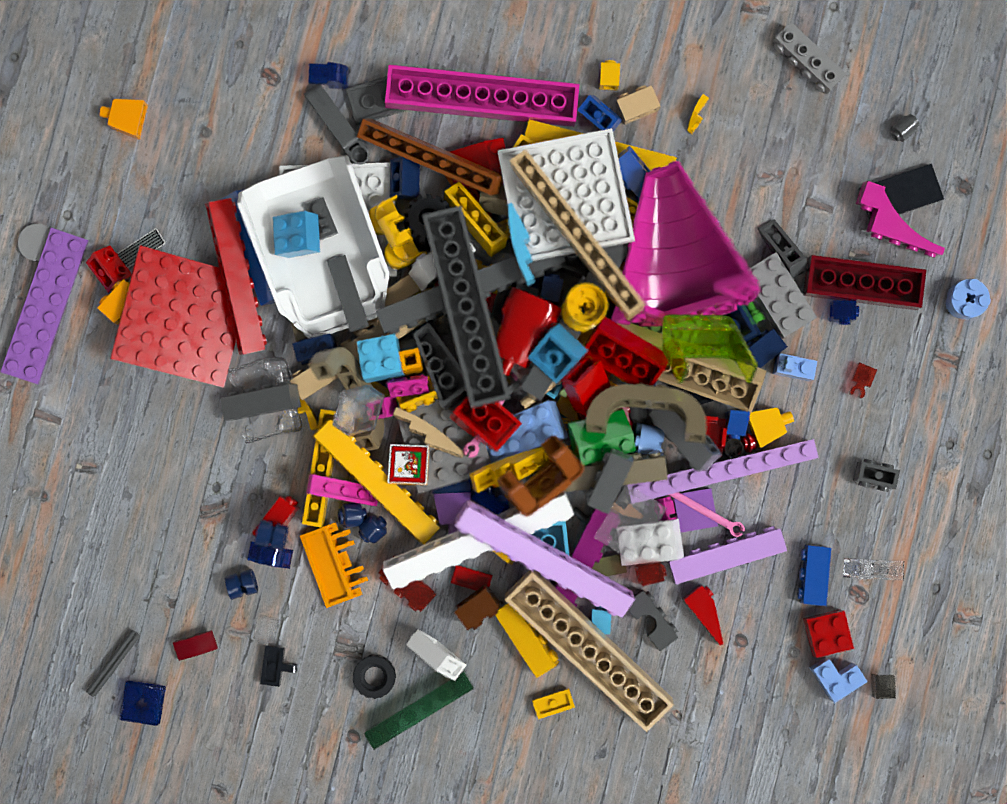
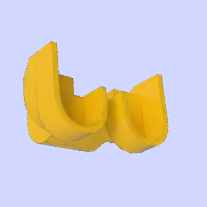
[368,195,427,269]

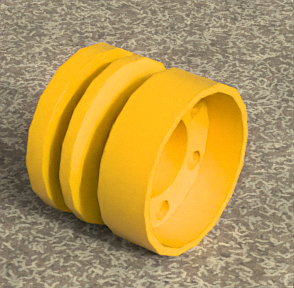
[561,284,608,332]

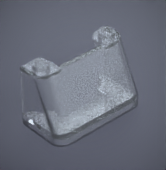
[228,357,302,444]

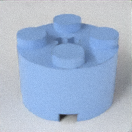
[946,279,991,320]
[631,423,664,455]

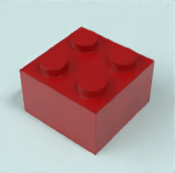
[803,609,854,658]

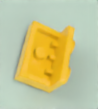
[396,376,438,413]

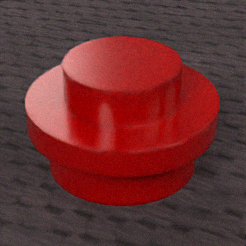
[741,433,757,453]

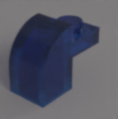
[308,62,349,89]
[247,541,293,569]

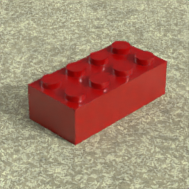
[583,316,671,386]

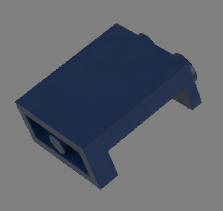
[292,333,337,366]

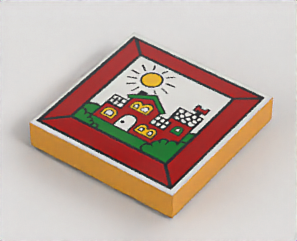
[388,444,430,485]

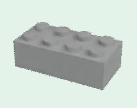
[749,252,817,339]

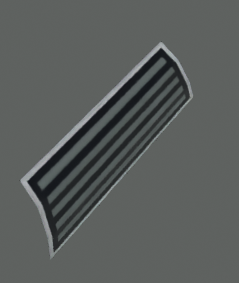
[117,228,166,268]

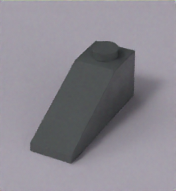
[758,219,807,278]

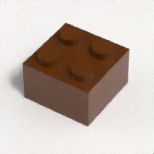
[454,584,500,631]

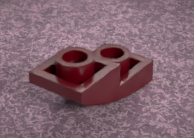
[173,630,218,661]

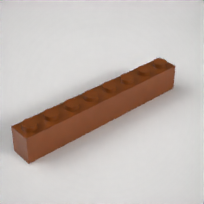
[357,119,503,195]

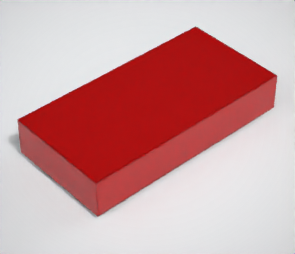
[451,565,493,591]

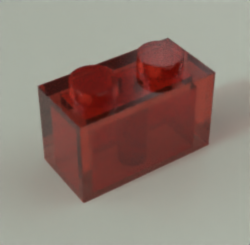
[634,562,667,587]

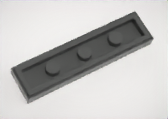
[327,255,369,332]

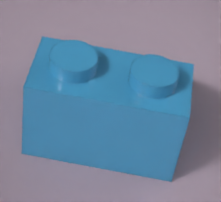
[528,324,588,384]

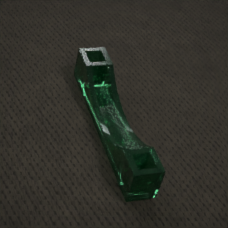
[364,670,475,750]

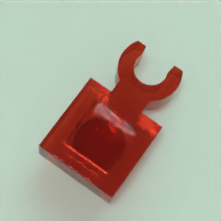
[849,362,877,399]

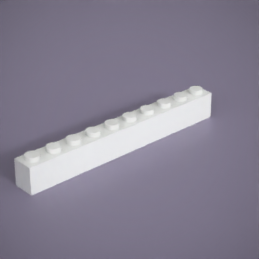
[383,491,574,589]

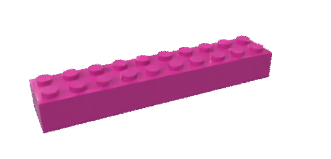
[385,65,580,127]

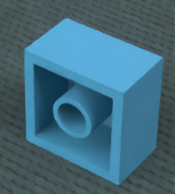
[273,211,320,258]

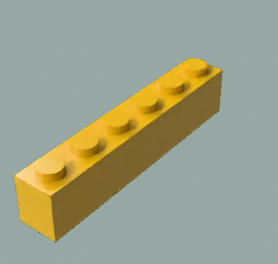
[302,409,341,527]

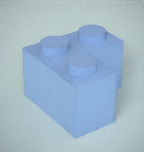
[809,657,867,703]

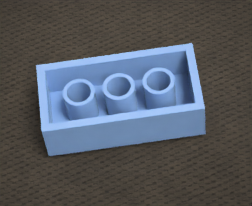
[486,401,568,463]

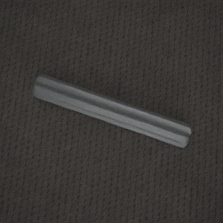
[86,630,140,697]

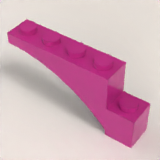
[856,181,945,258]

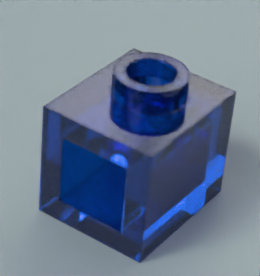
[830,300,859,325]

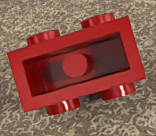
[86,245,132,293]

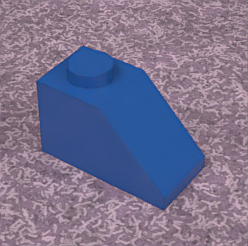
[725,410,750,440]

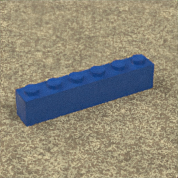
[220,190,275,306]

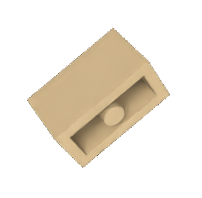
[615,85,661,125]

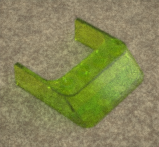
[662,315,758,383]

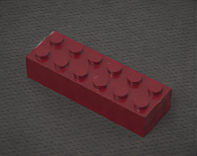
[803,255,927,310]

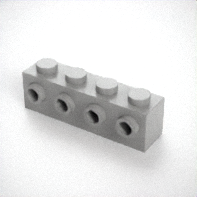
[772,22,846,94]

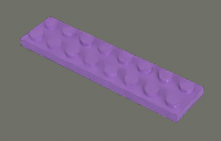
[1,228,89,385]

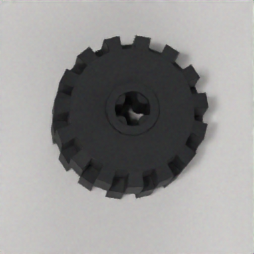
[403,194,450,250]

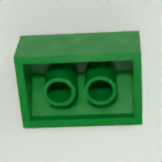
[568,408,636,465]

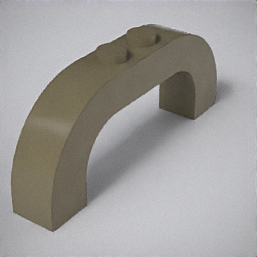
[309,347,384,451]
[586,383,706,443]

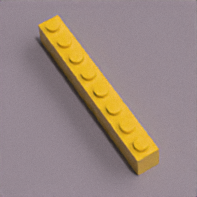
[525,119,677,171]
[312,419,440,545]

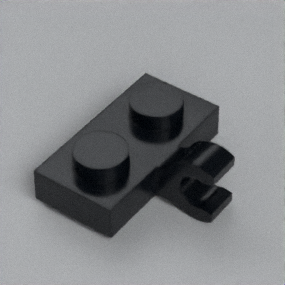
[260,645,298,687]

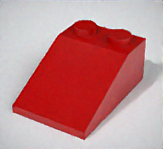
[450,138,506,188]
[449,396,522,452]

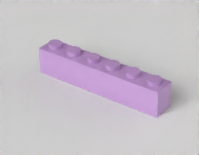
[667,526,787,584]

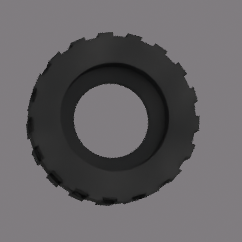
[353,655,396,699]

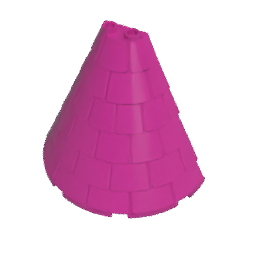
[611,161,760,327]

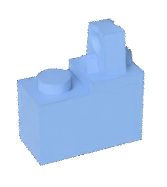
[772,353,817,381]

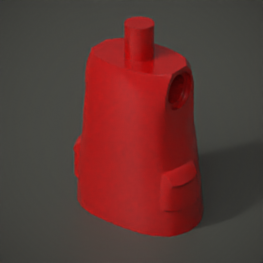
[495,287,562,376]

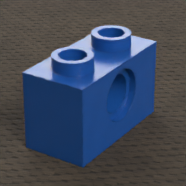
[578,95,623,132]

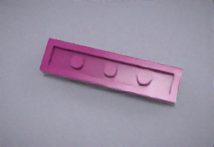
[306,474,378,507]

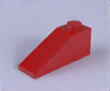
[682,585,724,646]

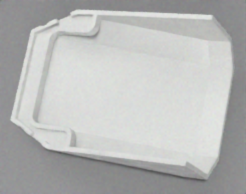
[237,155,389,339]

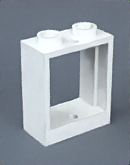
[406,629,466,680]

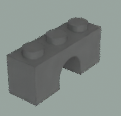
[628,590,679,651]

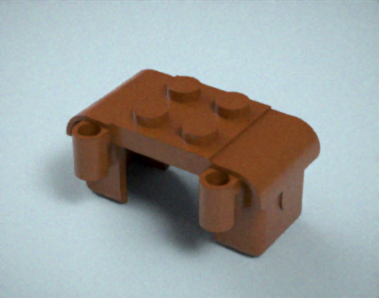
[497,435,584,517]

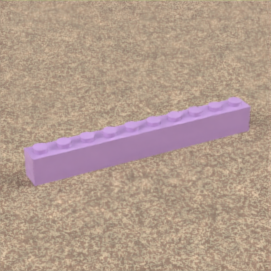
[624,439,819,504]
[455,499,635,618]

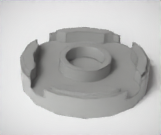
[18,224,50,262]

